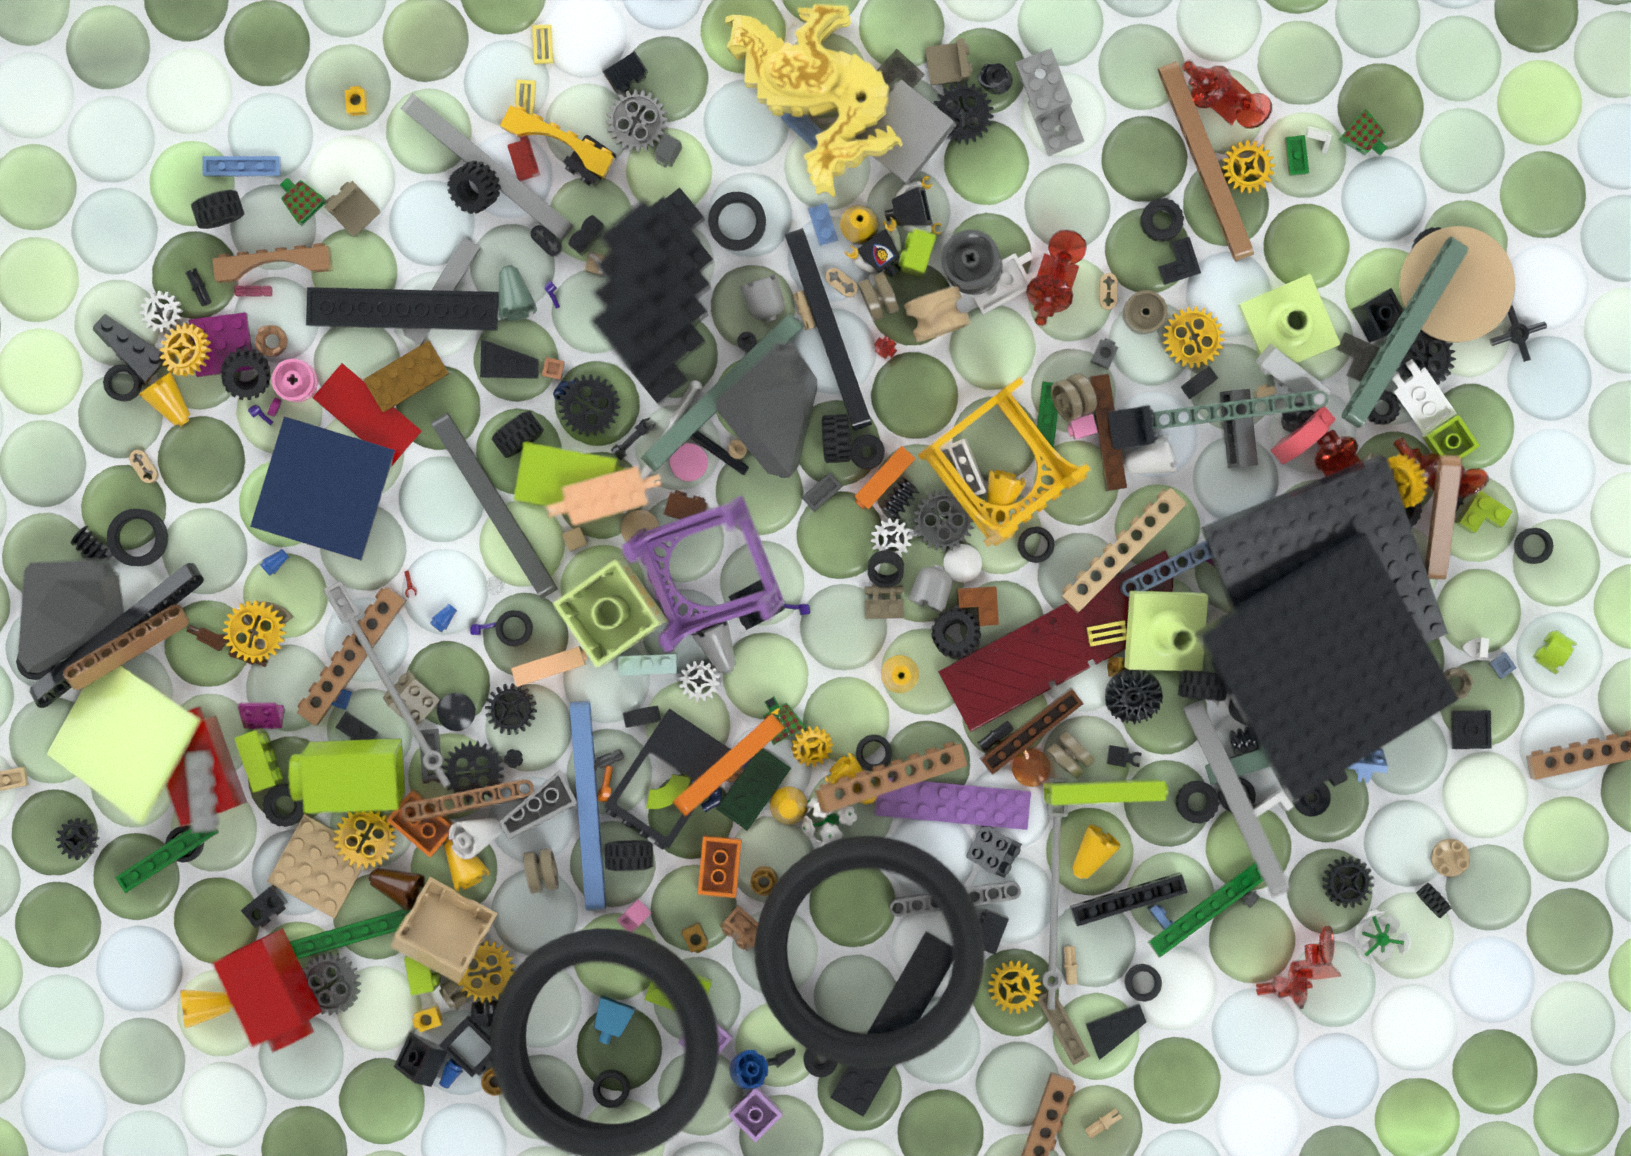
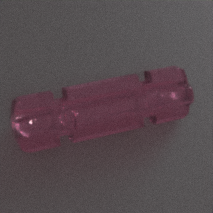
[234,286,273,297]

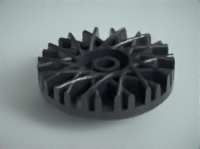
[1105,669,1163,725]

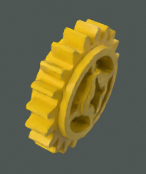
[1221,140,1275,194]
[159,323,211,377]
[1387,454,1428,508]
[988,960,1042,1014]

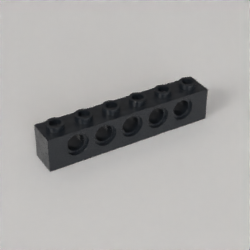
[1070,872,1188,927]

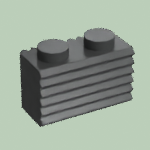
[654,133,683,168]

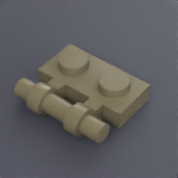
[865,584,904,619]

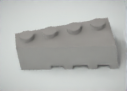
[499,769,577,841]

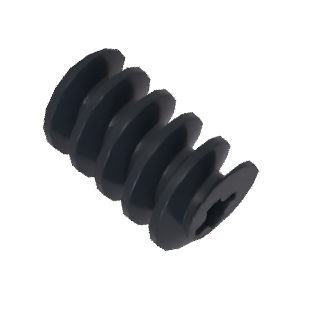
[879,477,920,519]
[70,526,113,560]
[1229,726,1257,754]

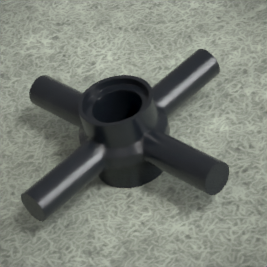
[1490,305,1547,362]

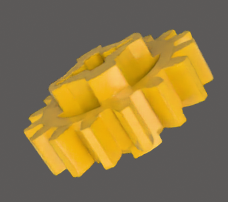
[791,726,833,767]

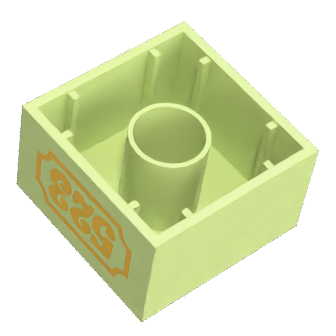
[553,558,668,668]

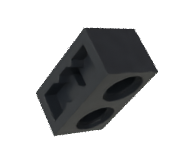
[241,885,288,928]

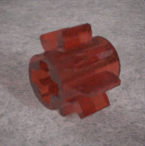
[874,336,897,360]

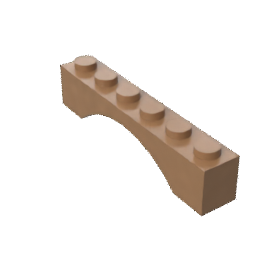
[212,243,333,283]

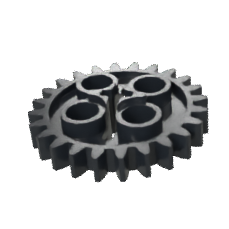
[933,82,994,145]
[1396,330,1456,385]
[558,374,620,437]
[442,740,504,803]

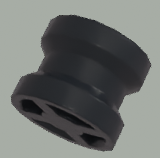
[737,332,757,352]

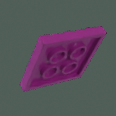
[189,312,255,377]

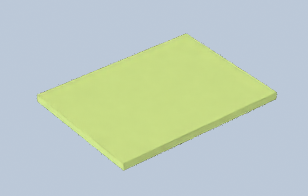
[47,665,200,824]

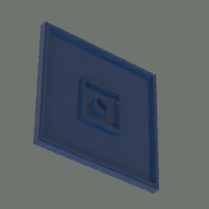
[250,416,396,561]

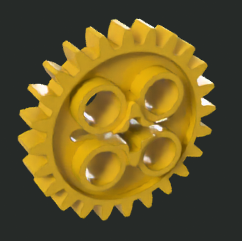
[1162,306,1225,369]
[223,600,287,663]
[333,811,396,870]
[457,940,516,1003]

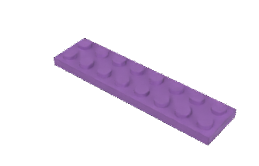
[875,778,1031,830]

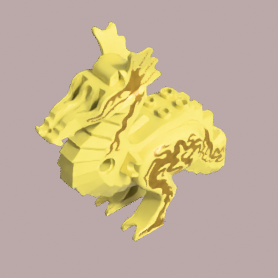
[725,5,902,197]

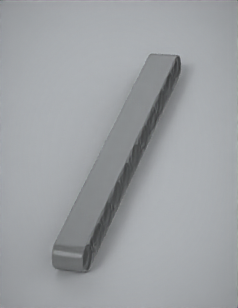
[401,93,573,241]
[1183,700,1291,897]

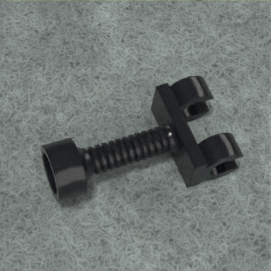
[611,418,656,460]

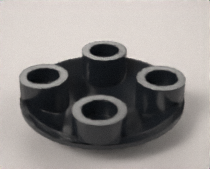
[437,693,476,731]

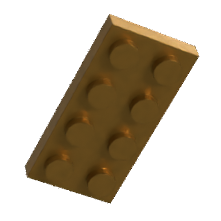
[363,341,449,413]

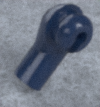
[553,380,575,401]
[701,787,722,813]

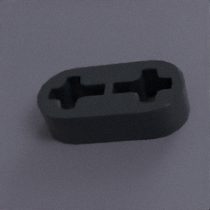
[531,225,562,257]

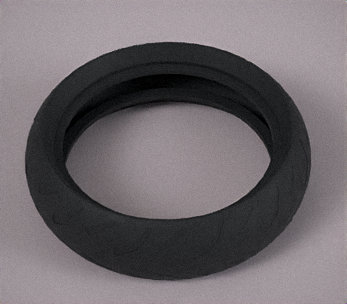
[754,836,985,1068]
[491,928,719,1156]

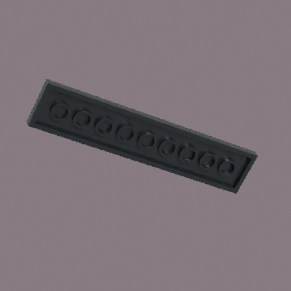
[306,287,499,331]
[830,931,953,1117]

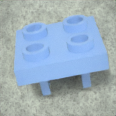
[1348,748,1388,783]

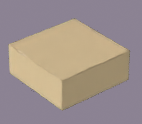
[562,526,587,552]

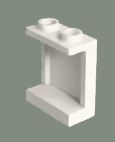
[1253,790,1294,817]

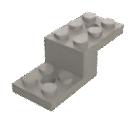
[1015,48,1085,157]

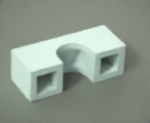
[618,654,678,676]

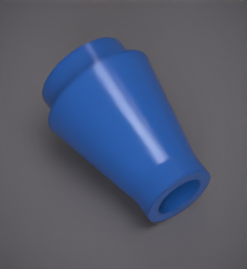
[260,549,289,576]
[430,604,457,633]
[439,1059,463,1089]

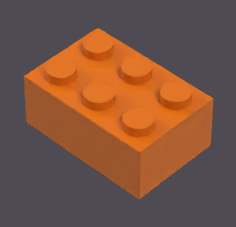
[386,789,454,858]
[697,835,742,898]

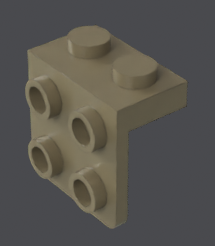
[925,38,972,85]
[324,181,380,236]
[383,670,440,726]

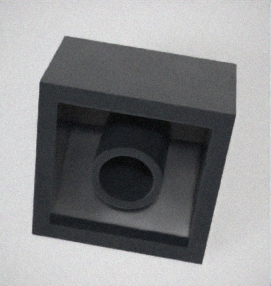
[1351,288,1404,343]
[394,1032,447,1087]

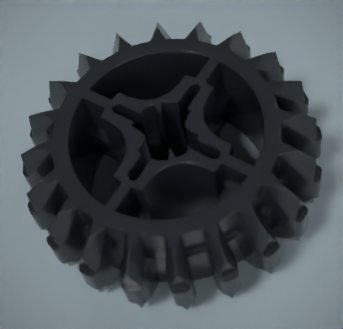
[485,683,537,735]
[1322,856,1374,908]

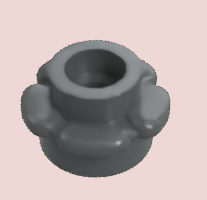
[1243,891,1260,908]

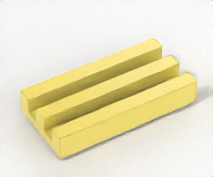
[532,24,554,65]
[515,79,536,116]
[1086,620,1127,646]

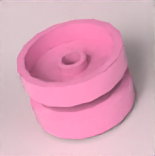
[272,359,319,403]

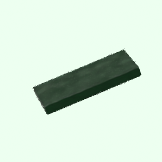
[716,748,791,831]

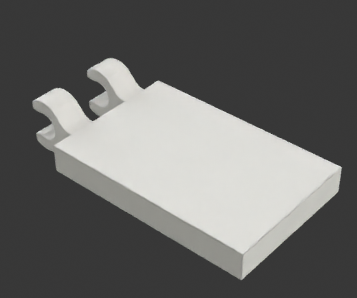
[972,252,1043,315]
[1392,359,1457,436]

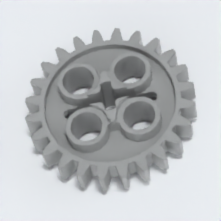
[606,89,668,153]

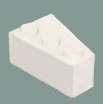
[940,438,987,496]

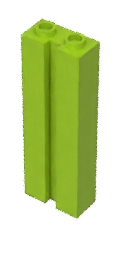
[1043,779,1169,805]

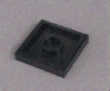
[1451,710,1492,749]

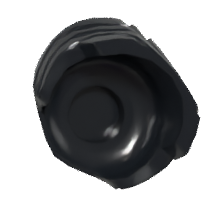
[978,63,1013,95]
[1281,402,1315,433]
[470,1000,498,1027]

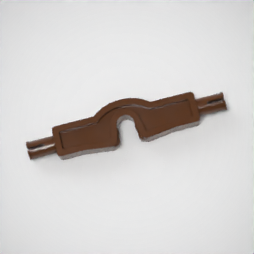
[187,625,269,667]

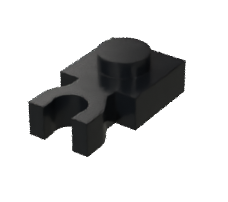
[1106,745,1142,767]

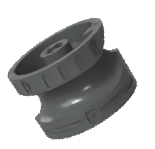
[941,229,1003,295]

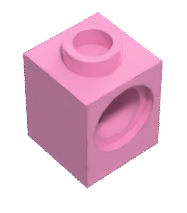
[1067,414,1098,440]
[617,900,651,932]

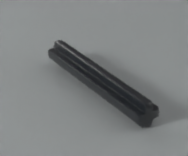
[690,431,749,475]

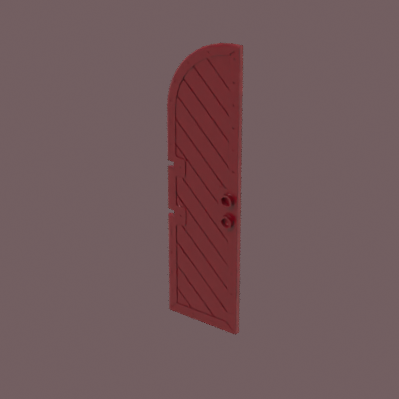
[938,550,1173,732]

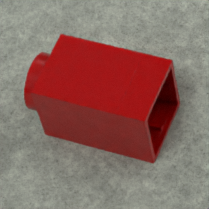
[165,706,247,826]
[212,928,322,1052]

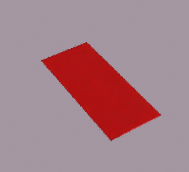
[312,363,422,466]

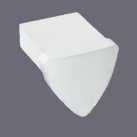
[1306,126,1333,154]
[1462,637,1489,661]

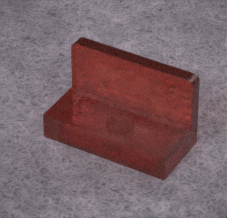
[507,136,541,181]

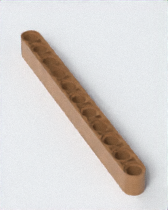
[1158,61,1254,262]

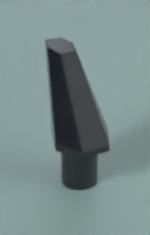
[766,1048,796,1068]

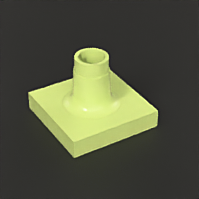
[1238,274,1340,375]
[1124,591,1208,671]

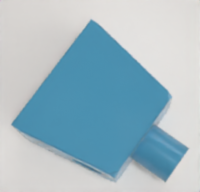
[594,995,636,1044]

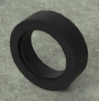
[708,192,766,251]
[107,509,168,566]

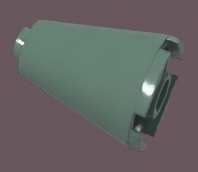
[499,265,537,321]

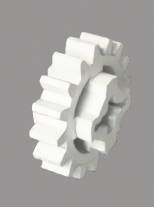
[140,291,183,333]
[870,518,912,557]
[679,660,721,702]

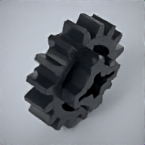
[56,818,100,860]

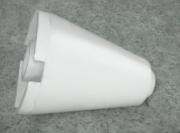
[1123,434,1178,474]
[449,817,502,859]

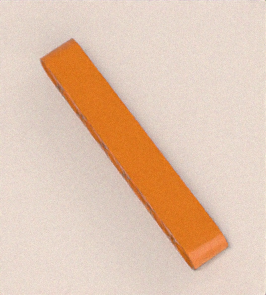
[673,714,785,816]

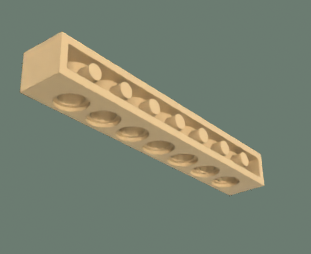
[1061,488,1187,613]

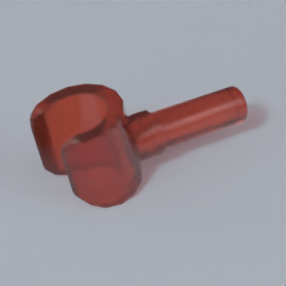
[404,571,418,598]

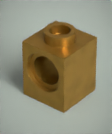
[681,922,709,954]

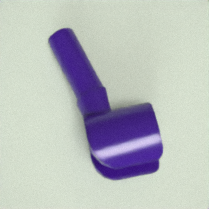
[545,281,560,309]
[248,405,273,426]
[783,603,810,615]
[470,622,496,635]

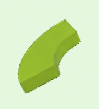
[646,774,690,809]

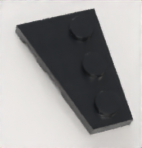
[480,339,539,379]
[1085,1003,1146,1060]

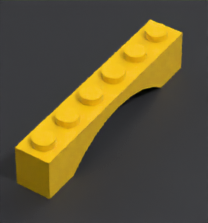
[500,105,615,180]

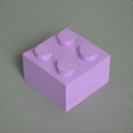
[728,1087,783,1143]

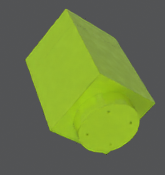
[514,442,629,518]
[289,738,406,813]

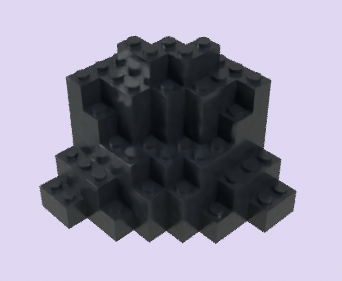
[590,187,714,405]

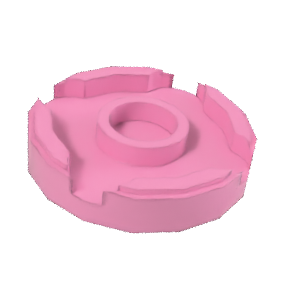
[670,443,708,482]

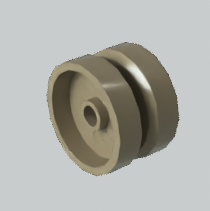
[858,272,899,321]
[1123,290,1167,335]
[1051,373,1097,422]
[1047,731,1095,779]
[524,848,559,894]

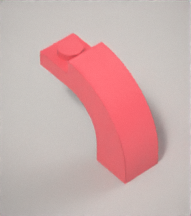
[1270,407,1336,465]

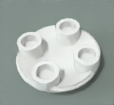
[944,544,982,582]

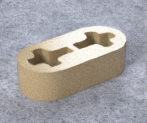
[825,268,858,298]
[1099,273,1118,310]
[129,450,159,483]

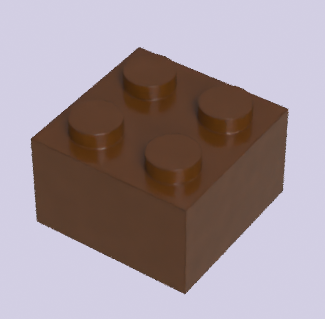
[664,490,709,519]

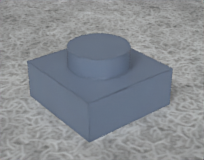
[1489,652,1517,679]

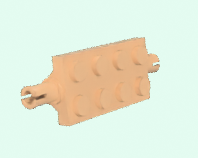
[546,466,662,525]

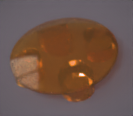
[1012,749,1050,787]

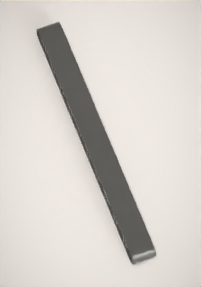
[431,412,558,599]

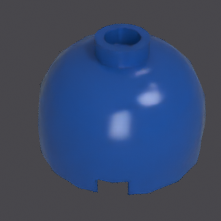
[729,1050,768,1089]

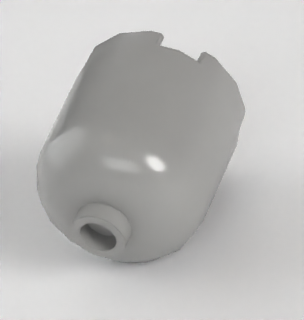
[740,274,785,322]
[908,564,953,613]

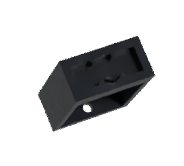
[439,1015,492,1077]

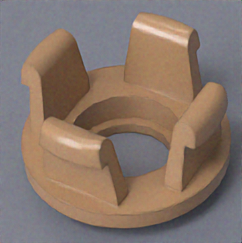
[255,325,288,357]

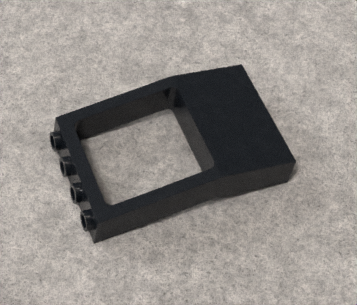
[604,708,731,850]

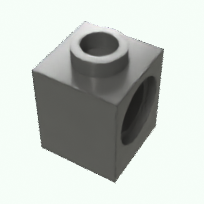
[1090,338,1119,369]

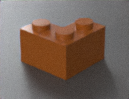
[957,586,999,626]

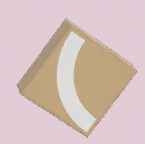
[585,252,605,276]

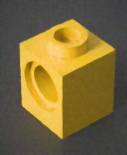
[345,86,369,116]
[412,1004,444,1033]

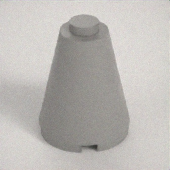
[691,621,736,674]

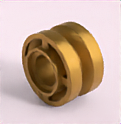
[750,866,778,896]
[481,1067,502,1096]

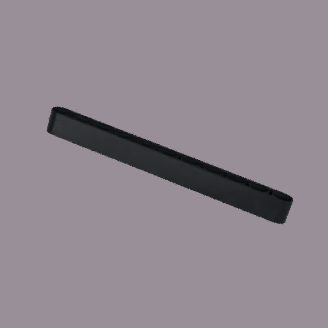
[785,228,872,431]
[29,563,204,708]

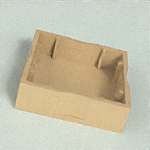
[390,877,498,984]

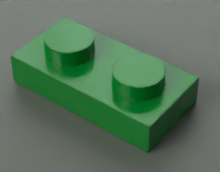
[1285,135,1309,176]

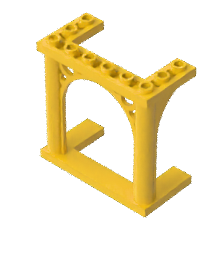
[917,377,1091,547]

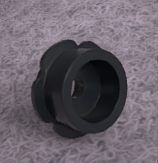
[504,749,523,768]

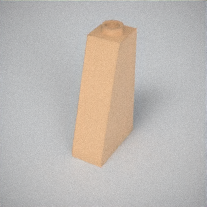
[511,646,588,687]

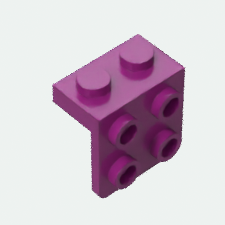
[238,703,285,729]

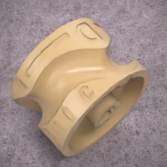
[904,286,971,342]

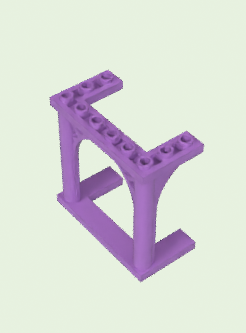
[622,495,785,652]

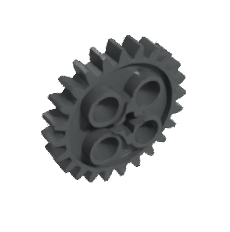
[913,489,974,551]
[302,952,362,1016]

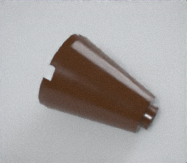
[369,868,425,911]

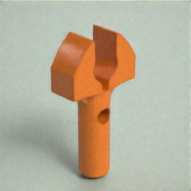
[597,766,613,802]

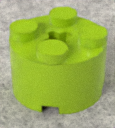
[1533,630,1577,675]

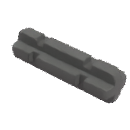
[594,749,624,771]

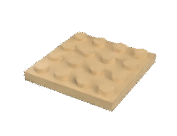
[267,814,372,919]

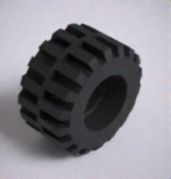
[447,161,501,214]
[191,190,245,229]
[221,347,270,400]
[491,411,544,458]
[822,414,851,463]
[931,608,981,659]
[1178,670,1227,701]
[605,840,653,871]

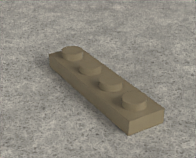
[1037,991,1090,1065]

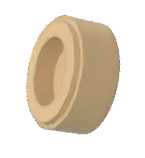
[728,439,748,459]

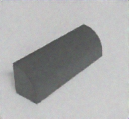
[1220,389,1258,468]

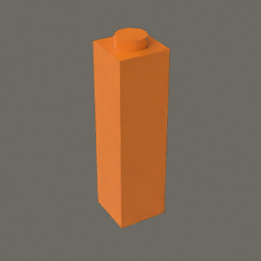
[854,446,916,509]

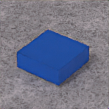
[331,689,352,710]

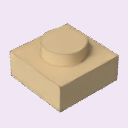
[1253,384,1277,398]

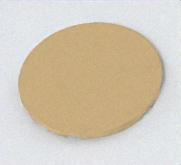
[1399,226,1515,342]

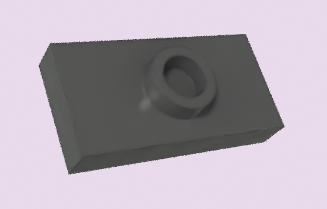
[802,472,843,512]

